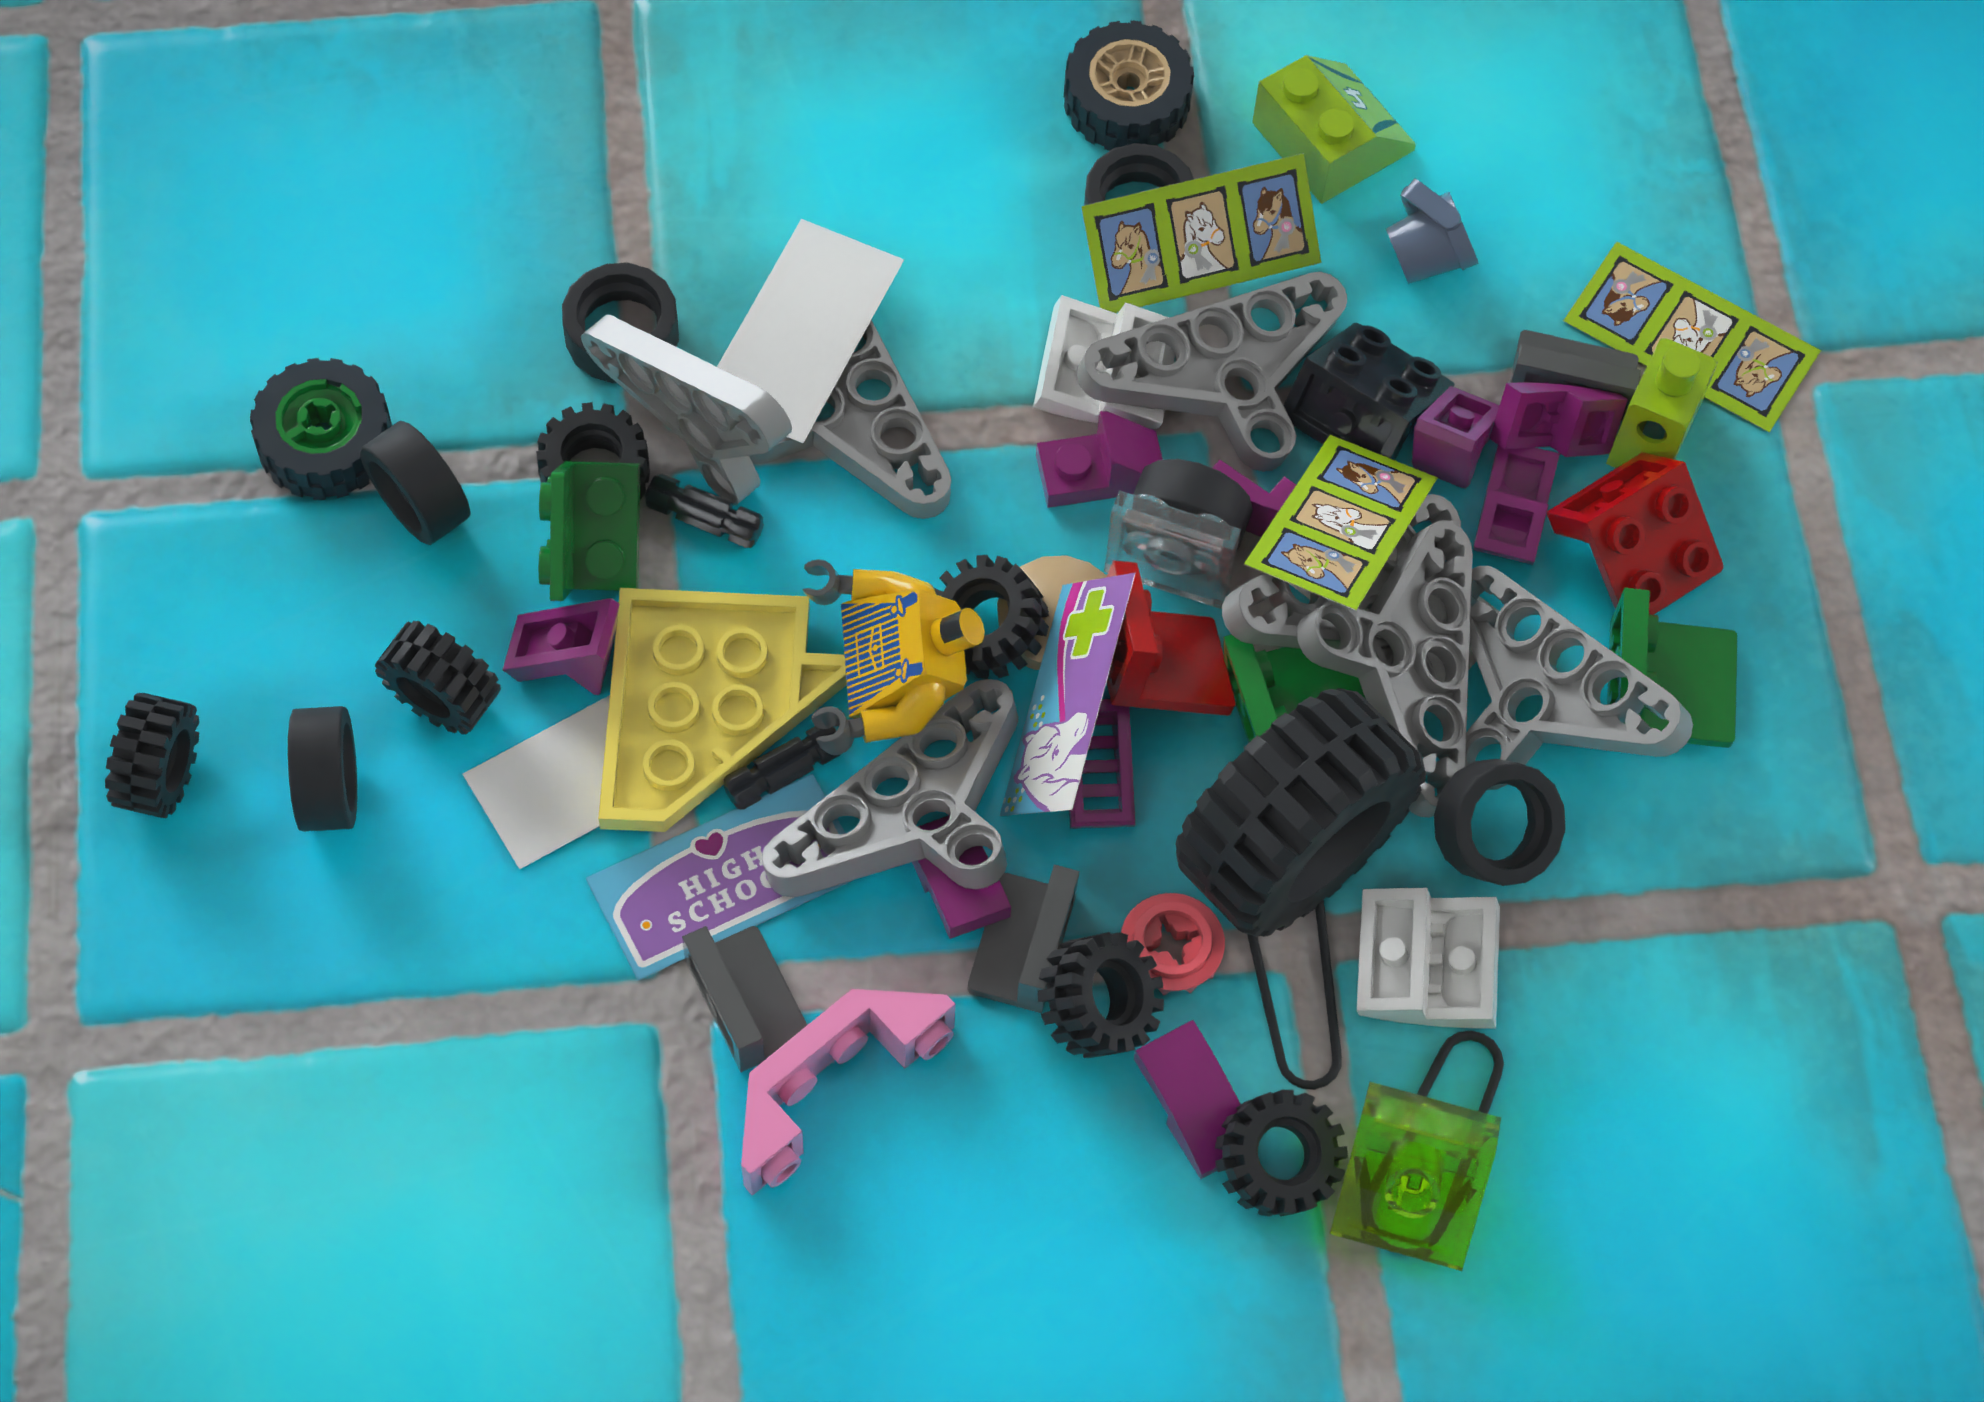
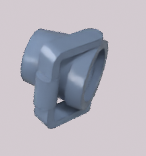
[1386,178,1479,284]

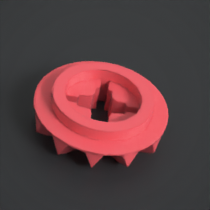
[1121,893,1225,996]

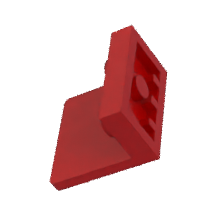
[1546,452,1724,615]
[1107,560,1236,716]

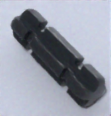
[645,474,764,548]
[724,727,841,809]

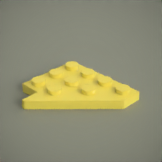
[598,588,847,832]

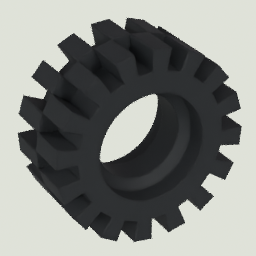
[933,555,1049,679]
[375,621,501,734]
[105,692,200,818]
[1038,932,1164,1058]
[1215,1090,1348,1217]

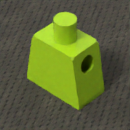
[1606,338,1718,468]

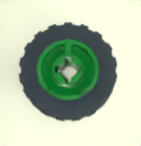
[250,358,392,500]

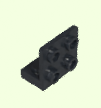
[1283,323,1455,460]

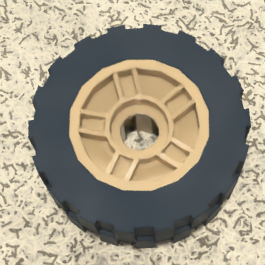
[1063,20,1194,151]

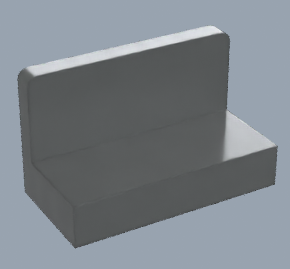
[1510,330,1641,421]
[967,864,1079,1013]
[682,926,807,1072]

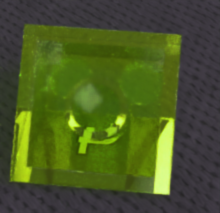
[1329,1082,1501,1271]

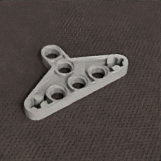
[1077,272,1347,472]
[581,314,792,506]
[749,320,951,519]
[1222,494,1461,679]
[1297,520,1473,818]
[1465,566,1693,790]
[762,679,1019,897]

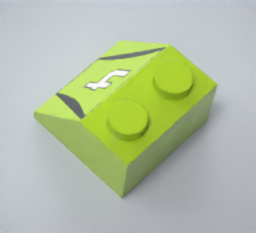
[1252,55,1416,204]

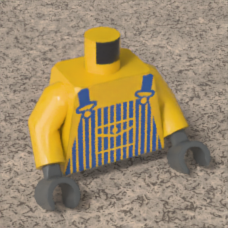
[803,559,985,755]

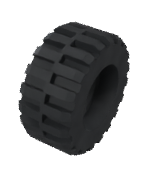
[1175,688,1426,937]

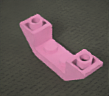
[741,989,956,1196]

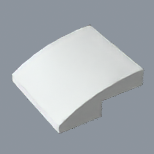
[1033,295,1175,429]
[1357,888,1500,1029]

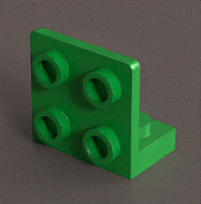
[538,461,640,601]
[1607,588,1737,748]
[1223,634,1366,743]

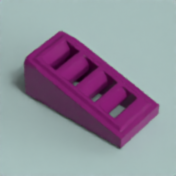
[1069,699,1136,829]

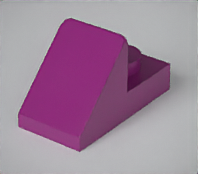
[1412,386,1499,489]
[1036,411,1163,508]
[503,598,620,695]

